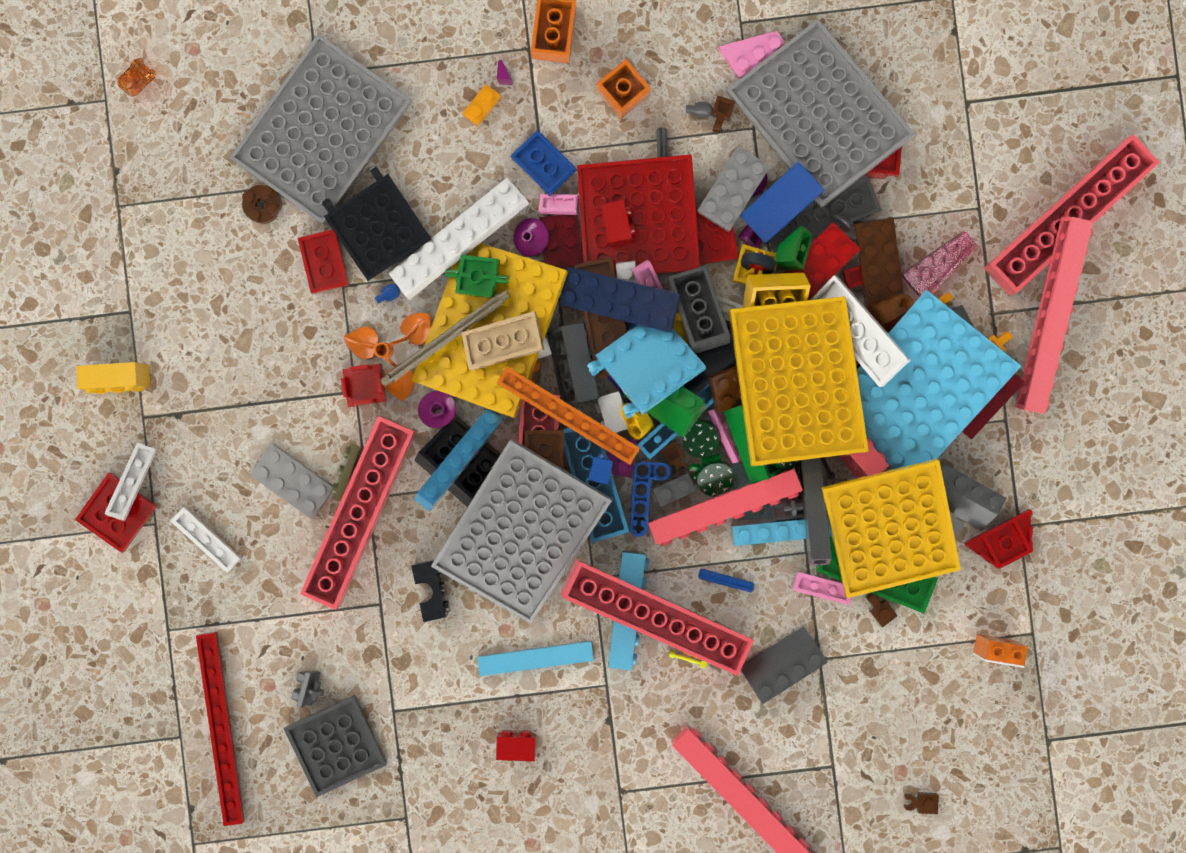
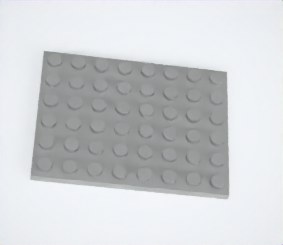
[726,19,915,208]
[229,34,412,225]
[431,438,612,624]

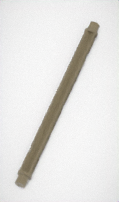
[380,290,510,387]

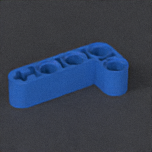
[630,461,671,537]

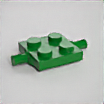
[445,255,510,298]

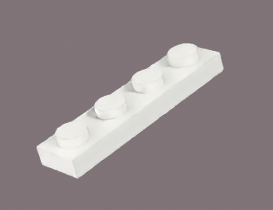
[104,443,157,521]
[171,507,242,573]

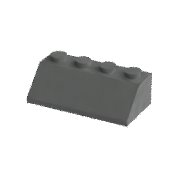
[547,323,599,405]
[940,461,1007,531]
[741,627,828,704]

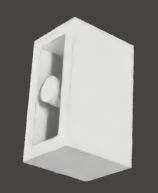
[594,391,628,433]

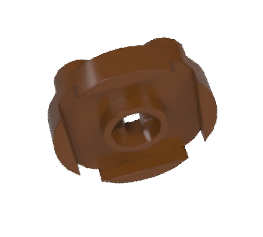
[242,185,282,224]

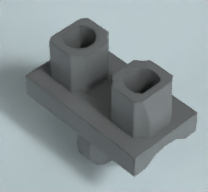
[773,499,804,522]
[291,670,324,708]

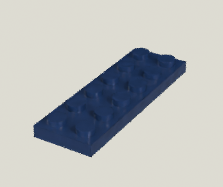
[559,267,681,333]

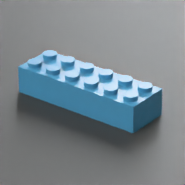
[564,420,629,543]

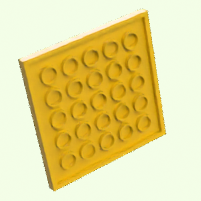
[821,459,961,598]

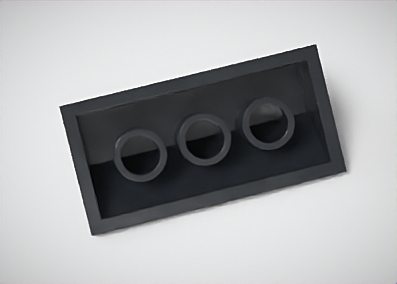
[683,320,736,395]

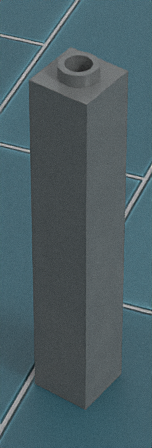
[799,458,832,565]

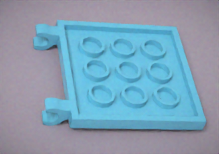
[587,325,706,419]

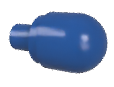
[374,284,400,304]

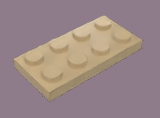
[461,311,544,371]

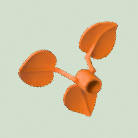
[344,313,431,401]

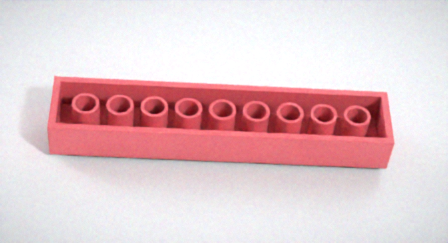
[983,134,1160,296]
[300,416,417,610]
[560,559,754,676]

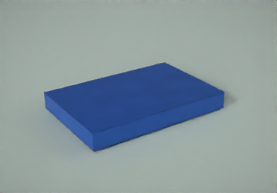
[510,130,577,196]

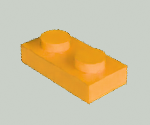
[462,84,501,127]

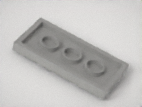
[697,146,770,232]
[250,444,332,519]

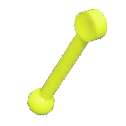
[669,651,707,668]

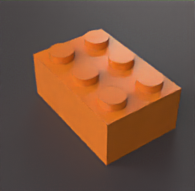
[531,0,577,64]

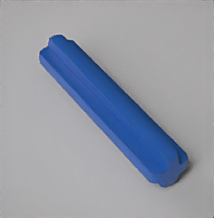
[698,569,754,593]

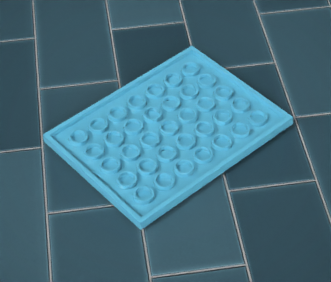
[857,289,1021,469]

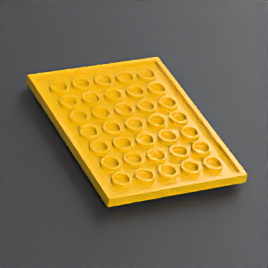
[412,243,568,418]
[729,296,869,466]

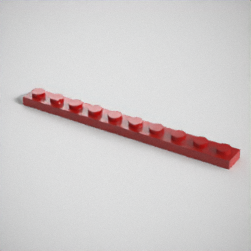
[196,632,245,826]

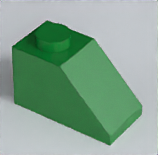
[775,226,813,271]

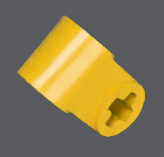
[620,403,654,440]

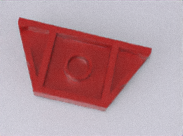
[963,509,1033,569]

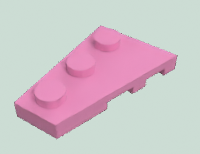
[718,31,786,80]

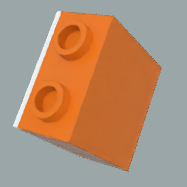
[973,634,1028,668]

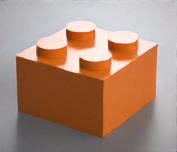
[596,59,651,119]

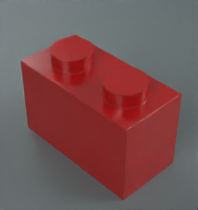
[601,200,636,246]
[496,730,536,762]

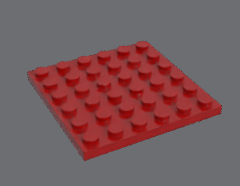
[577,154,700,278]

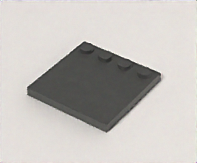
[284,695,387,797]

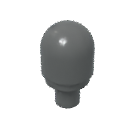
[686,102,713,118]

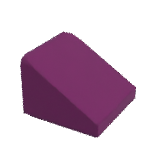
[497,60,513,85]
[738,224,763,248]

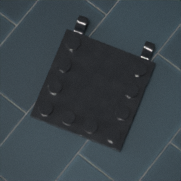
[321,165,432,281]

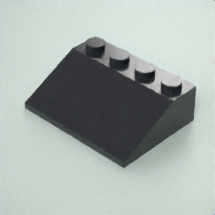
[414,414,500,507]

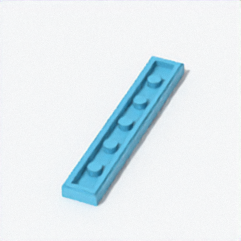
[477,641,594,676]

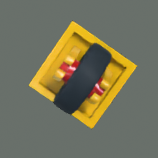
[732,244,777,286]

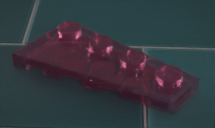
[900,231,978,297]

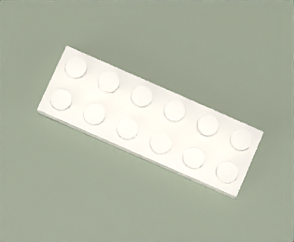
[811,275,911,387]

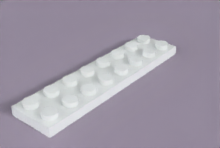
[388,178,529,300]

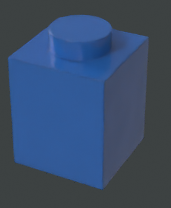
[588,454,613,484]

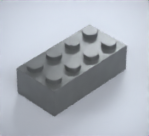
[668,265,730,354]

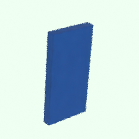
[740,161,825,244]

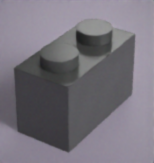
[652,473,696,507]

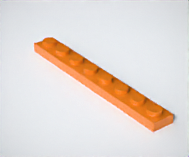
[496,366,640,465]

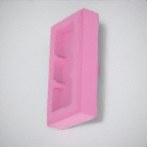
[539,194,579,215]

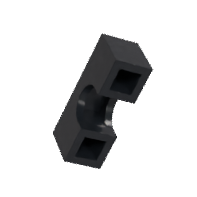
[411,559,450,622]

